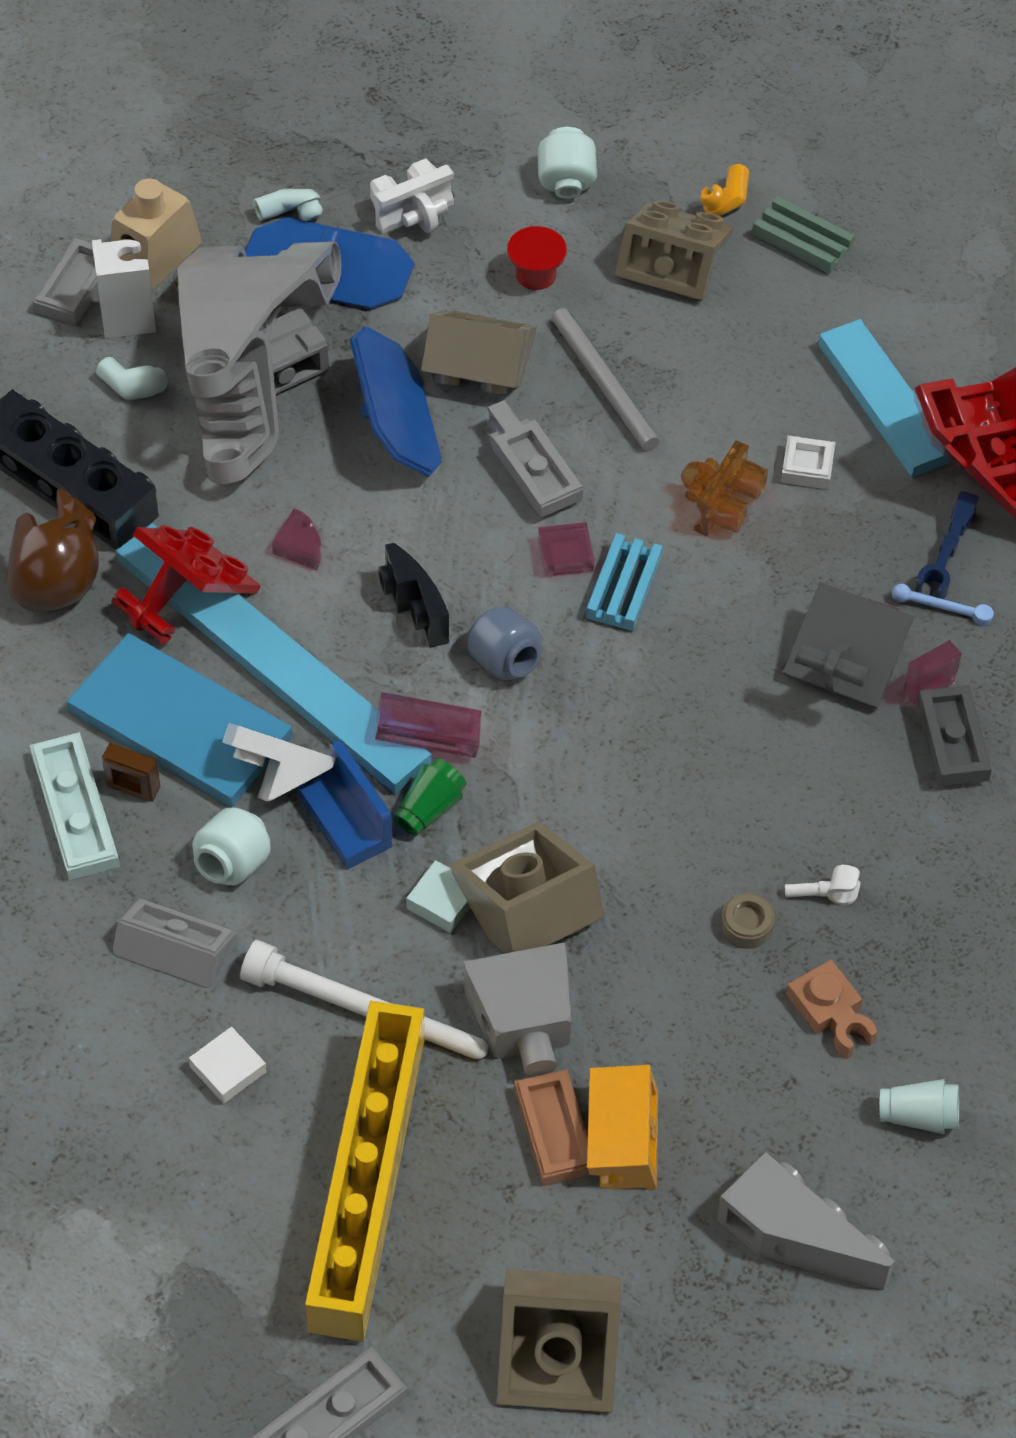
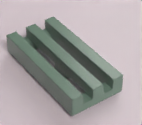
[752,196,855,274]

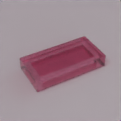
[375,692,481,758]

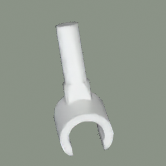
[785,865,861,906]

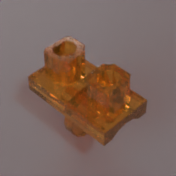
[681,440,768,536]

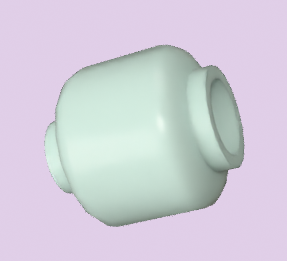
[537,127,597,199]
[192,808,271,885]

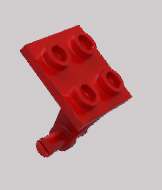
[111,525,261,645]

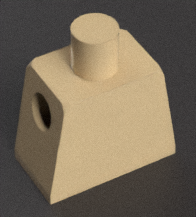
[111,178,202,291]

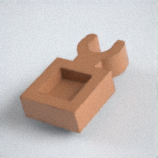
[786,959,877,1059]

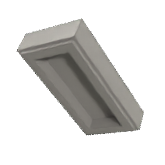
[33,238,98,326]

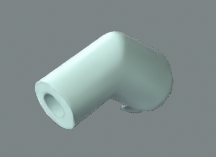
[253,189,323,221]

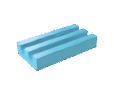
[586,533,663,631]

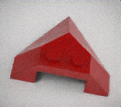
[914,367,1016,520]

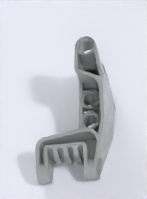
[177,241,341,484]

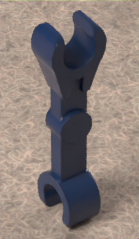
[916,491,979,599]

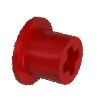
[507,226,567,290]

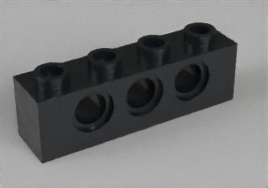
[0,389,159,550]

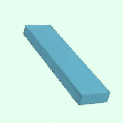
[818,319,953,478]

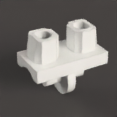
[370,158,454,234]

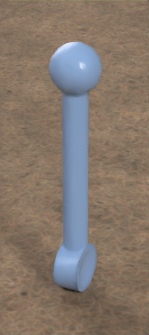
[892,584,994,626]

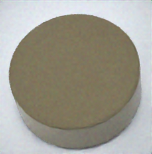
[721,893,775,948]

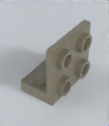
[614,200,734,300]

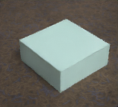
[406,860,471,933]

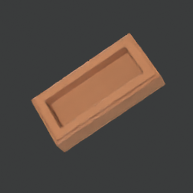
[514,1069,590,1187]

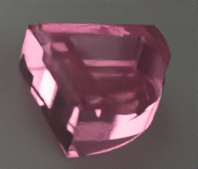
[272,508,322,570]

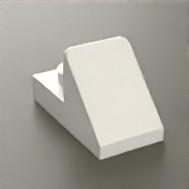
[222,723,335,802]

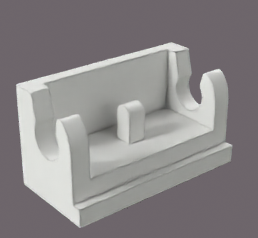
[92,239,156,339]

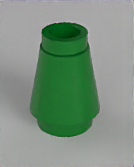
[393,758,467,836]

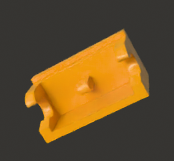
[587,1065,658,1190]

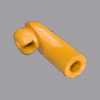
[700,164,750,216]

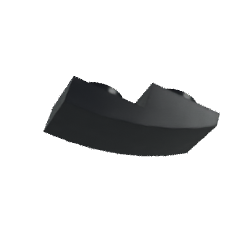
[378,543,449,648]

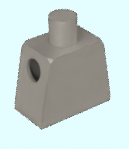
[464,943,571,1077]

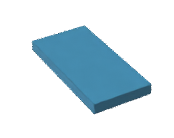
[66,633,293,808]

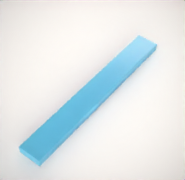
[116,523,431,794]

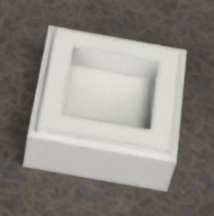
[781,436,836,490]
[189,1026,267,1104]

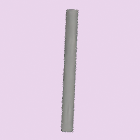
[551,308,659,451]

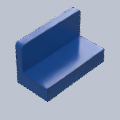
[296,740,392,870]

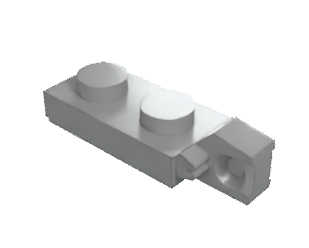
[487,400,583,518]

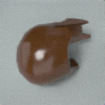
[7,488,99,612]

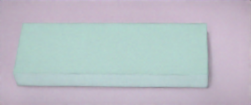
[30,732,120,881]

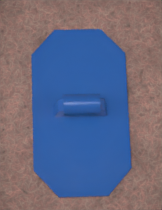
[245,217,414,309]
[349,326,442,477]

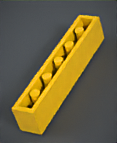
[305,1000,425,1342]

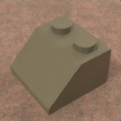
[421,309,537,394]
[450,821,604,954]
[496,1269,621,1413]

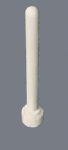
[240,939,488,1059]

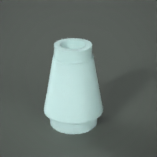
[880,1079,959,1134]

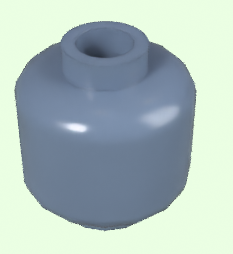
[468,607,542,681]

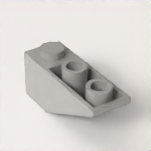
[717,1152,895,1290]

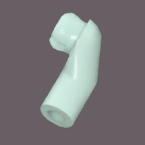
[96,357,168,400]

